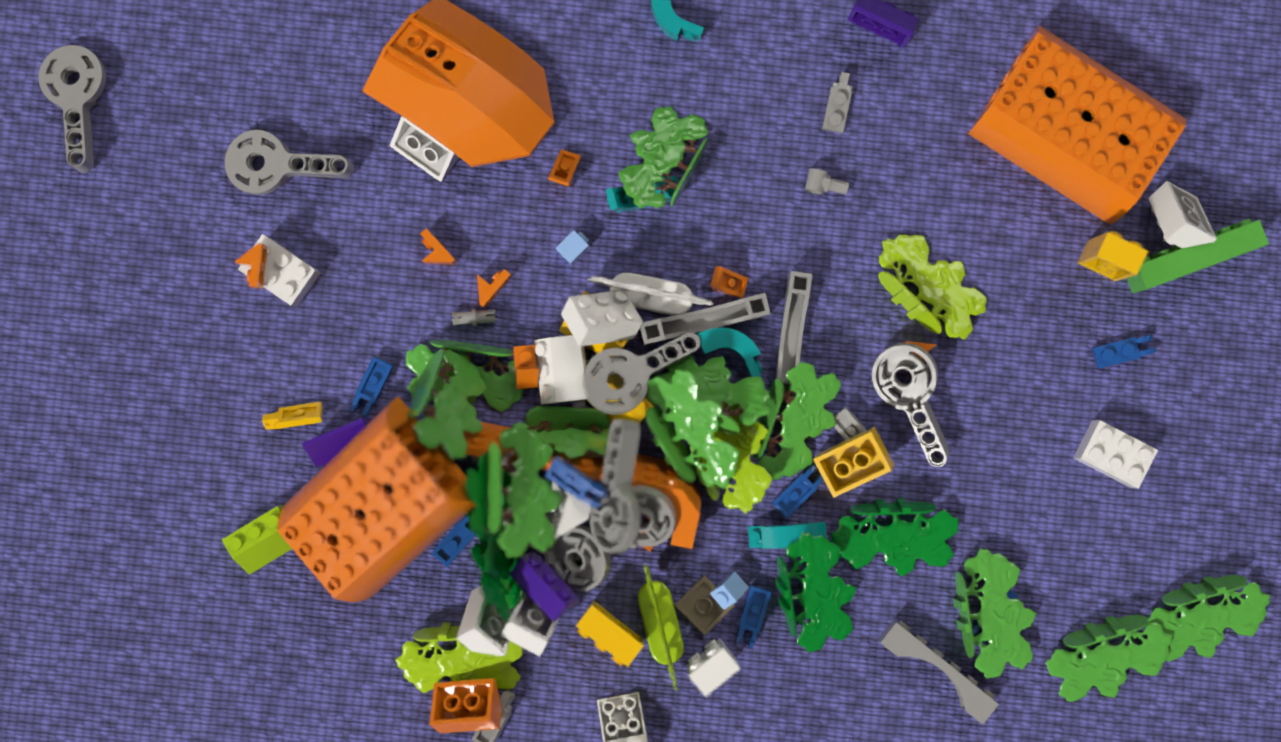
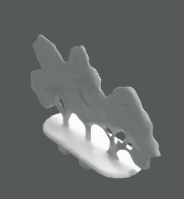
[588,273,714,316]

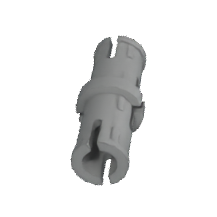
[452,309,496,326]

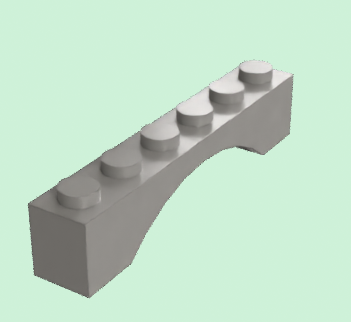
[775,271,812,401]
[640,293,770,346]
[877,620,999,725]

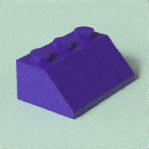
[847,0,919,48]
[301,418,371,467]
[509,550,579,622]

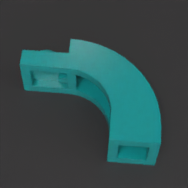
[651,0,704,41]
[606,176,682,213]
[696,328,763,377]
[748,522,827,549]

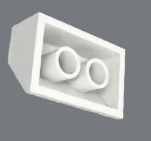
[390,116,459,182]
[1148,181,1217,248]
[534,335,587,404]
[545,481,593,535]
[457,586,516,656]

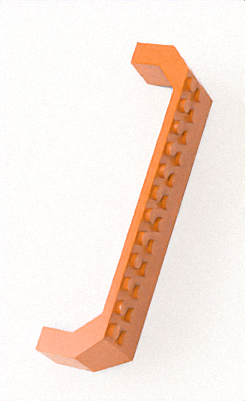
[392,415,702,549]

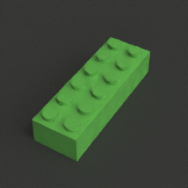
[1127,219,1269,294]

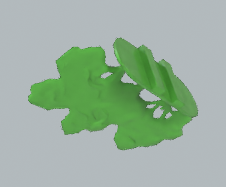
[645,370,739,489]
[953,548,1037,678]
[1146,575,1271,662]
[1046,615,1173,702]

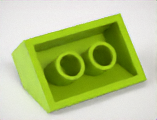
[222,505,292,575]

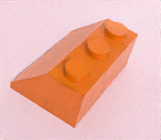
[429,678,502,733]

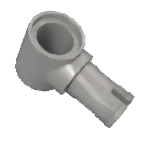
[805,169,849,195]

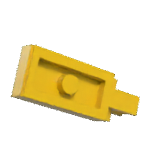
[262,402,323,430]

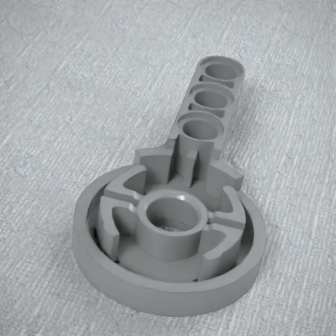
[39,45,106,173]
[225,130,354,195]
[582,333,700,414]
[872,343,950,467]
[590,419,640,553]
[573,486,677,566]
[528,525,611,592]

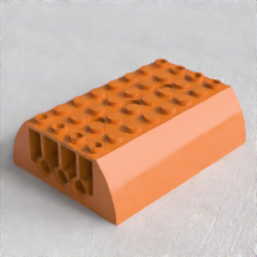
[968,25,1186,225]
[278,397,475,602]

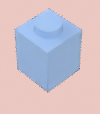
[556,230,589,266]
[710,572,749,610]

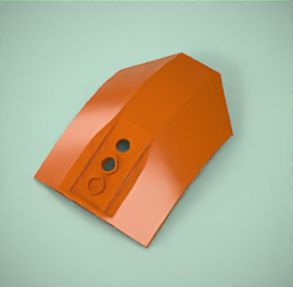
[362,0,555,167]

